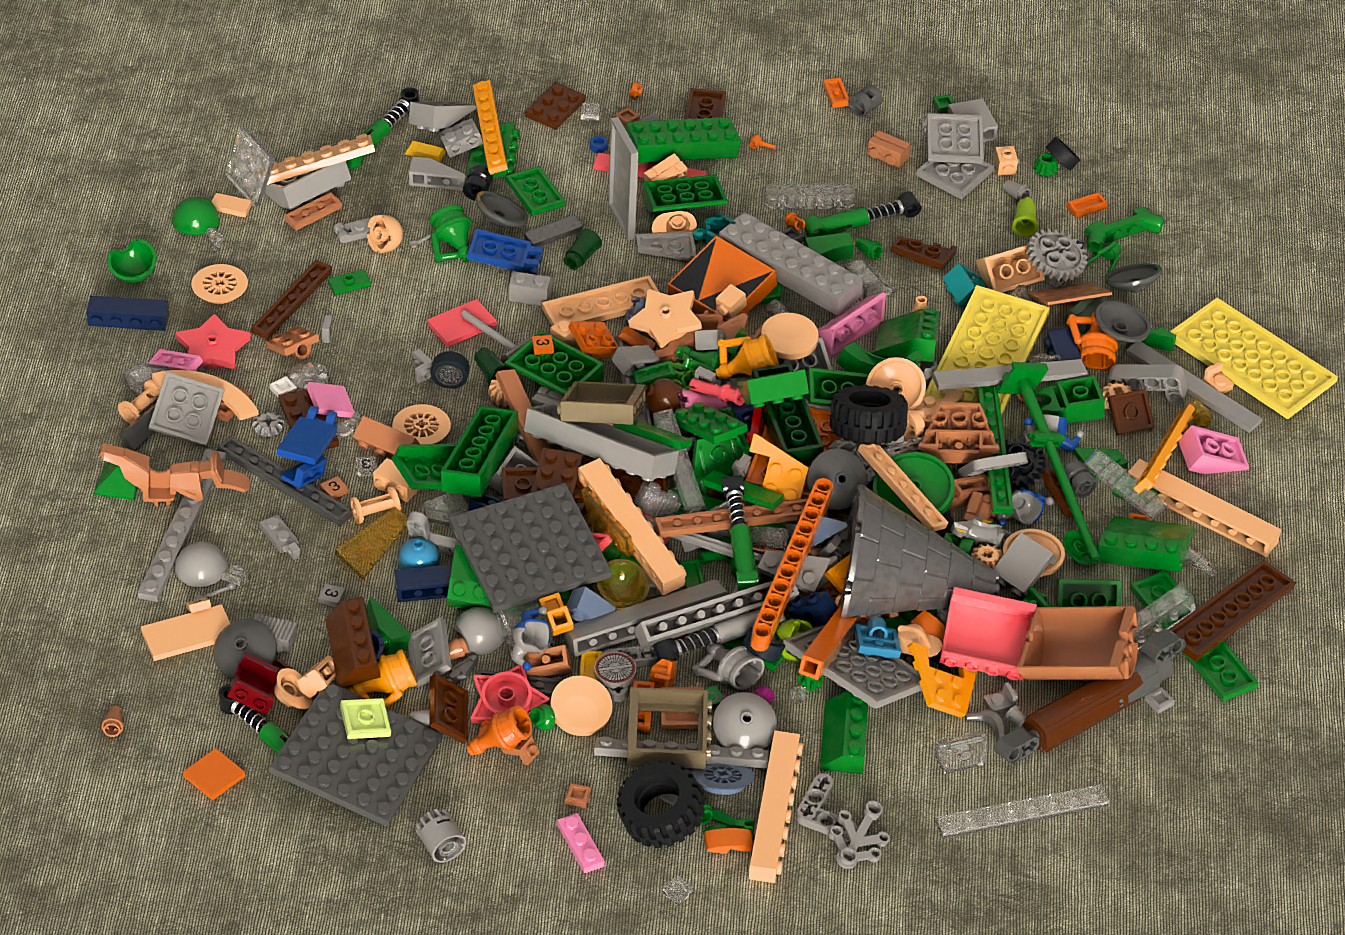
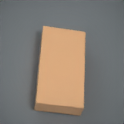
[211,193,252,217]

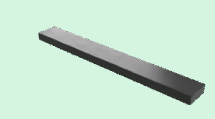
[217,436,353,527]

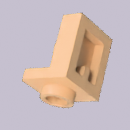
[1203,362,1234,394]

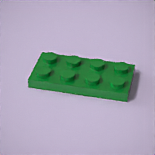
[668,402,748,444]

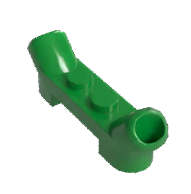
[1084,207,1164,253]

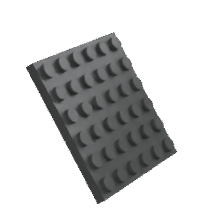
[449,483,612,613]
[269,683,443,827]

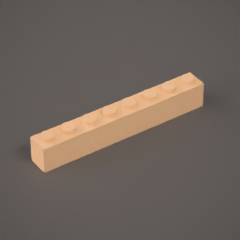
[578,458,686,596]
[1127,459,1281,557]
[749,730,803,883]

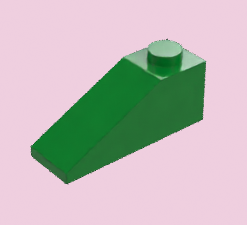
[366,597,411,656]

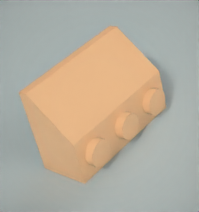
[976,245,1045,293]

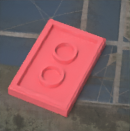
[427,299,497,347]

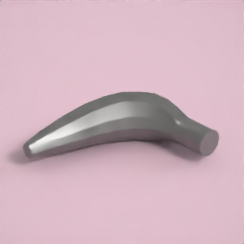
[967,710,1008,740]

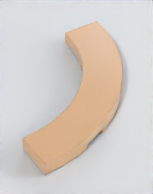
[152,370,259,421]

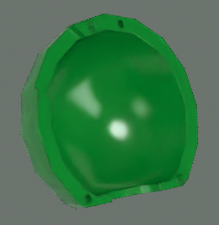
[172,196,220,235]
[107,238,157,284]

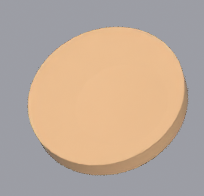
[761,313,819,360]
[550,676,612,736]

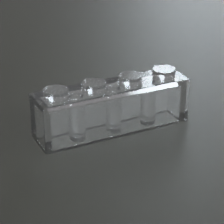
[1134,583,1196,650]

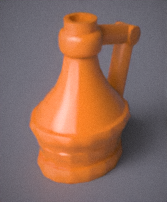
[1066,312,1118,370]
[466,705,532,756]

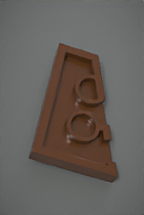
[890,237,958,270]

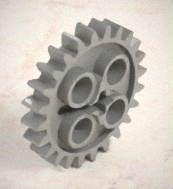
[1026,228,1088,282]

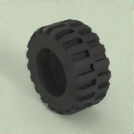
[830,385,908,445]
[616,761,705,848]

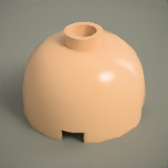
[367,215,403,253]

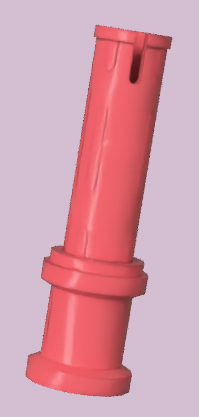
[689,378,745,406]

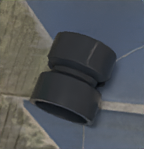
[463,166,493,201]

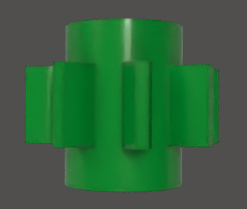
[797,674,824,691]

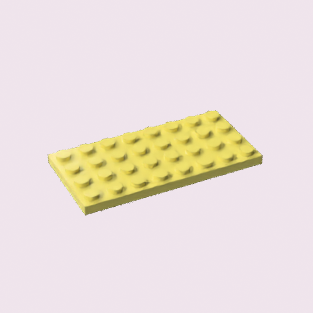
[924,285,1050,416]
[1170,298,1338,419]

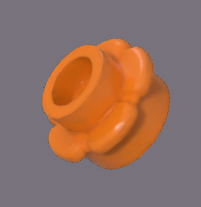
[629,82,643,99]

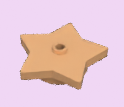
[628,289,702,348]

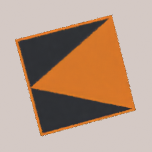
[667,236,777,322]

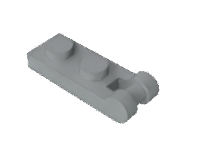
[333,214,383,243]

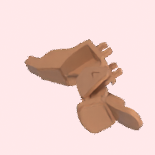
[653,310,762,364]
[100,443,250,507]

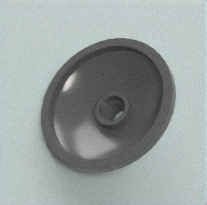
[475,191,528,228]
[1105,263,1162,293]
[1094,301,1151,343]
[807,448,867,510]
[213,619,277,679]

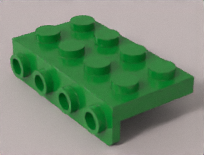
[466,122,520,180]
[392,444,457,490]

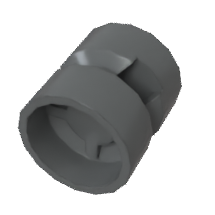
[848,85,883,117]
[1064,460,1097,499]

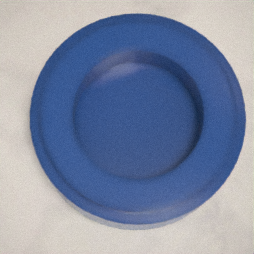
[589,136,608,153]

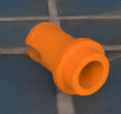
[785,212,806,231]

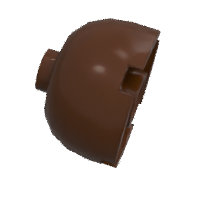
[646,378,682,419]

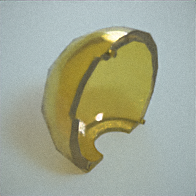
[596,559,650,609]

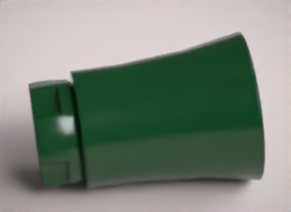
[563,229,602,270]
[474,347,512,386]

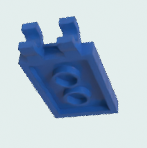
[467,229,544,275]
[277,406,338,465]

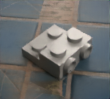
[438,118,483,158]

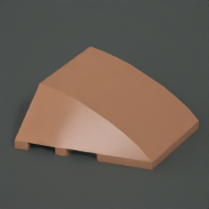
[918,402,1000,464]

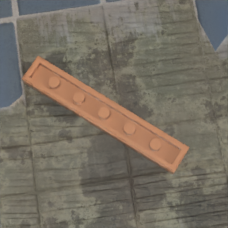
[495,369,551,463]

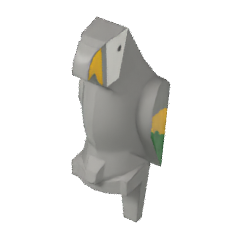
[950,517,1013,548]

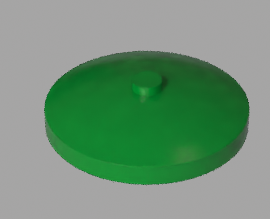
[873,452,955,524]

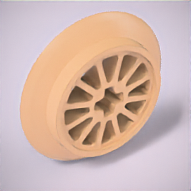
[191,264,248,304]
[392,404,451,444]

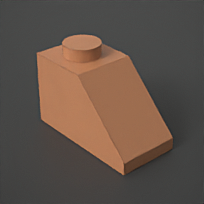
[524,645,573,677]

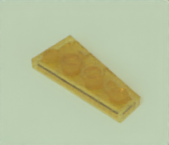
[581,486,636,556]
[335,507,408,580]

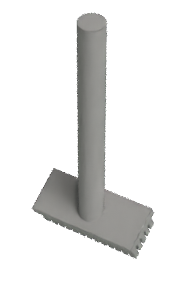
[461,310,530,363]

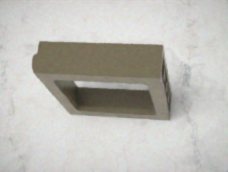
[557,381,646,425]
[627,687,712,769]

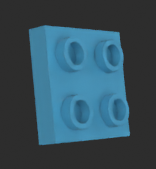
[854,617,901,659]

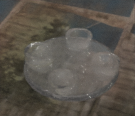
[289,361,329,390]

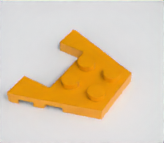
[742,433,809,506]
[907,642,977,718]

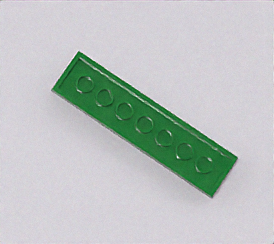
[1130,571,1259,702]

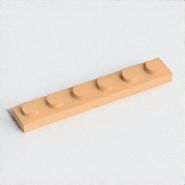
[857,444,949,532]

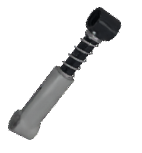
[652,608,786,662]

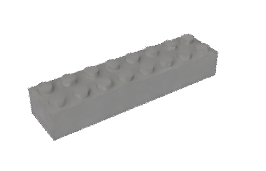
[719,212,863,316]
[524,403,679,481]

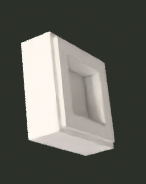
[270,376,297,397]

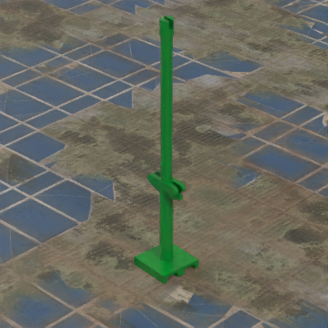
[995,362,1102,564]

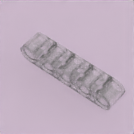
[764,184,857,209]
[1083,449,1168,521]

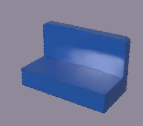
[281,455,327,489]

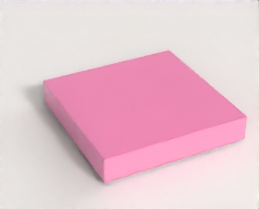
[306,382,355,418]

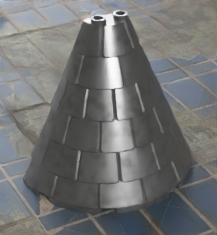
[841,484,1000,618]

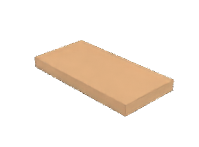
[141,604,230,661]

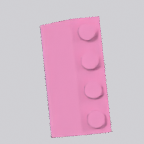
[818,292,886,358]

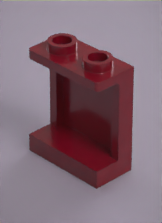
[227,652,281,715]

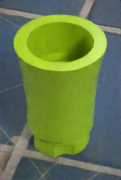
[1012,197,1038,237]

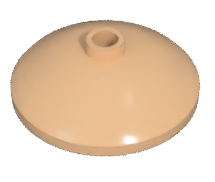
[866,357,926,410]
[1003,529,1065,577]

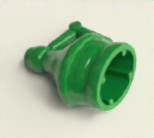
[429,204,472,263]
[675,345,734,381]

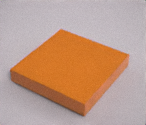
[183,748,245,801]

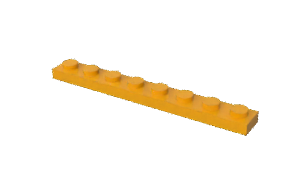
[473,80,508,175]
[1133,403,1195,494]

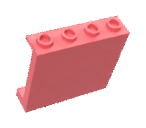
[939,587,1037,680]

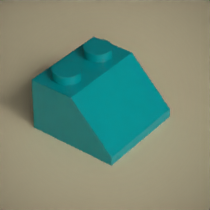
[943,263,988,308]

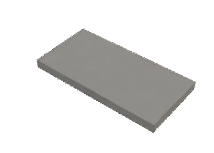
[608,117,638,240]

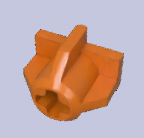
[649,659,677,688]

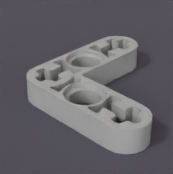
[957,452,1028,478]
[407,512,460,556]
[601,646,658,702]
[796,773,857,842]

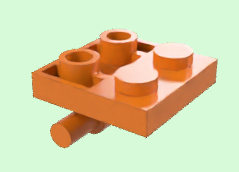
[568,321,619,360]

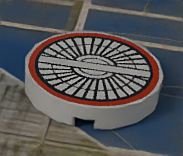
[594,652,636,688]

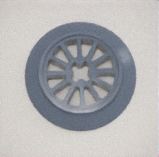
[691,764,755,795]

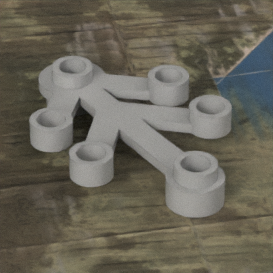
[828,800,890,869]

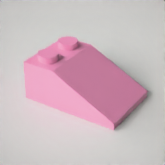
[1178,425,1249,474]

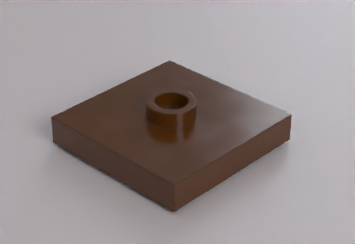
[1107,389,1155,436]

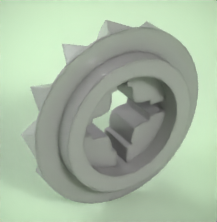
[252,410,285,437]

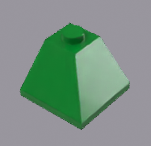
[94,462,139,501]

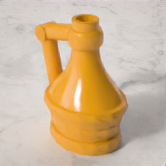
[715,334,779,380]
[349,649,418,708]

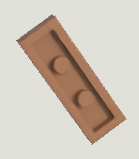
[284,192,342,231]

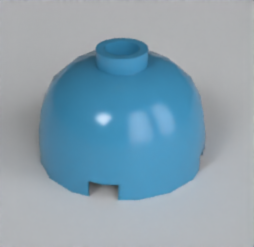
[398,538,439,570]

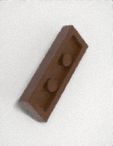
[1040,468,1084,518]

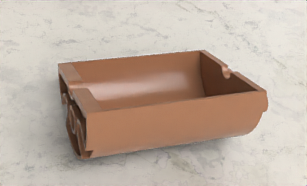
[1017,606,1138,680]

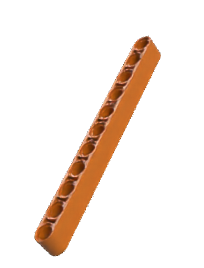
[750,478,833,651]

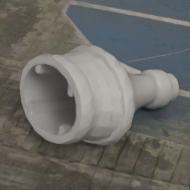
[692,642,765,690]

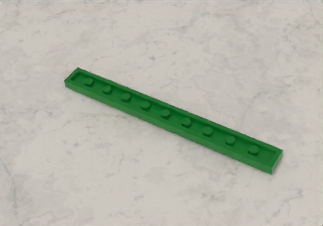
[976,367,1014,515]

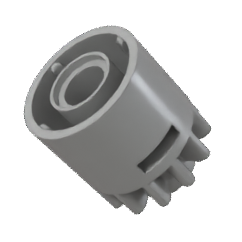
[416,808,467,863]

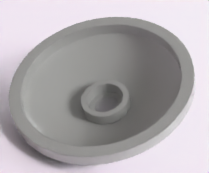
[712,692,777,750]

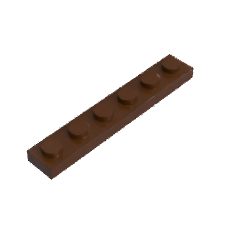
[251,260,332,340]

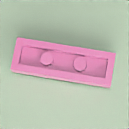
[149,349,203,371]
[557,813,605,873]

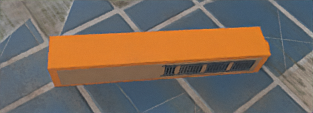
[798,604,861,680]

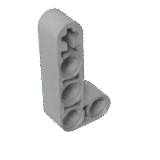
[1106,364,1188,405]

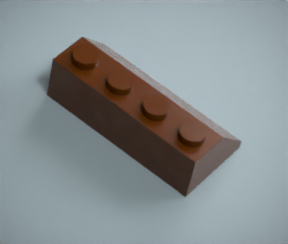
[325,596,381,687]

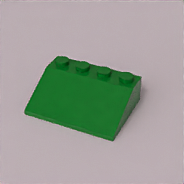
[643,174,728,212]
[875,308,940,362]
[505,330,604,396]
[1099,516,1195,573]
[446,545,532,617]

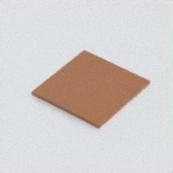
[1025,282,1112,305]

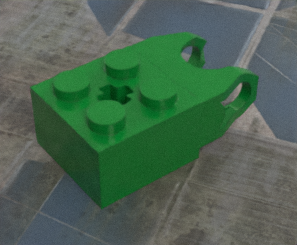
[1034,375,1105,424]

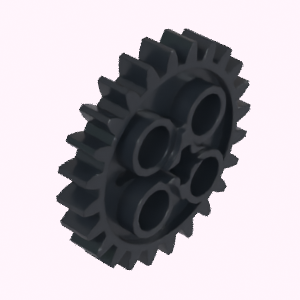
[982,438,1046,493]

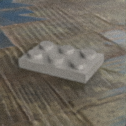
[408,617,452,688]

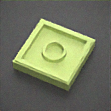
[340,698,391,739]

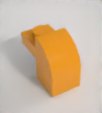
[539,592,574,636]

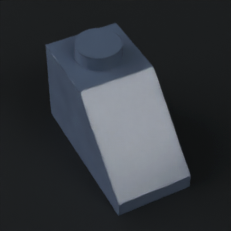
[812,517,849,547]
[566,586,616,622]

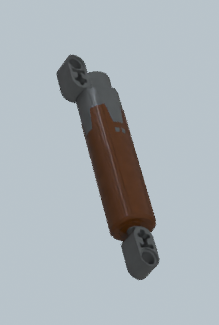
[994,629,1186,764]

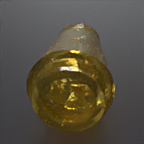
[1191,400,1212,428]

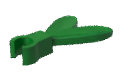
[703,809,754,835]

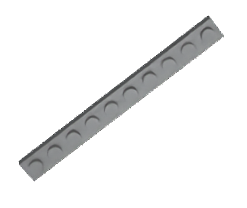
[137,449,226,602]

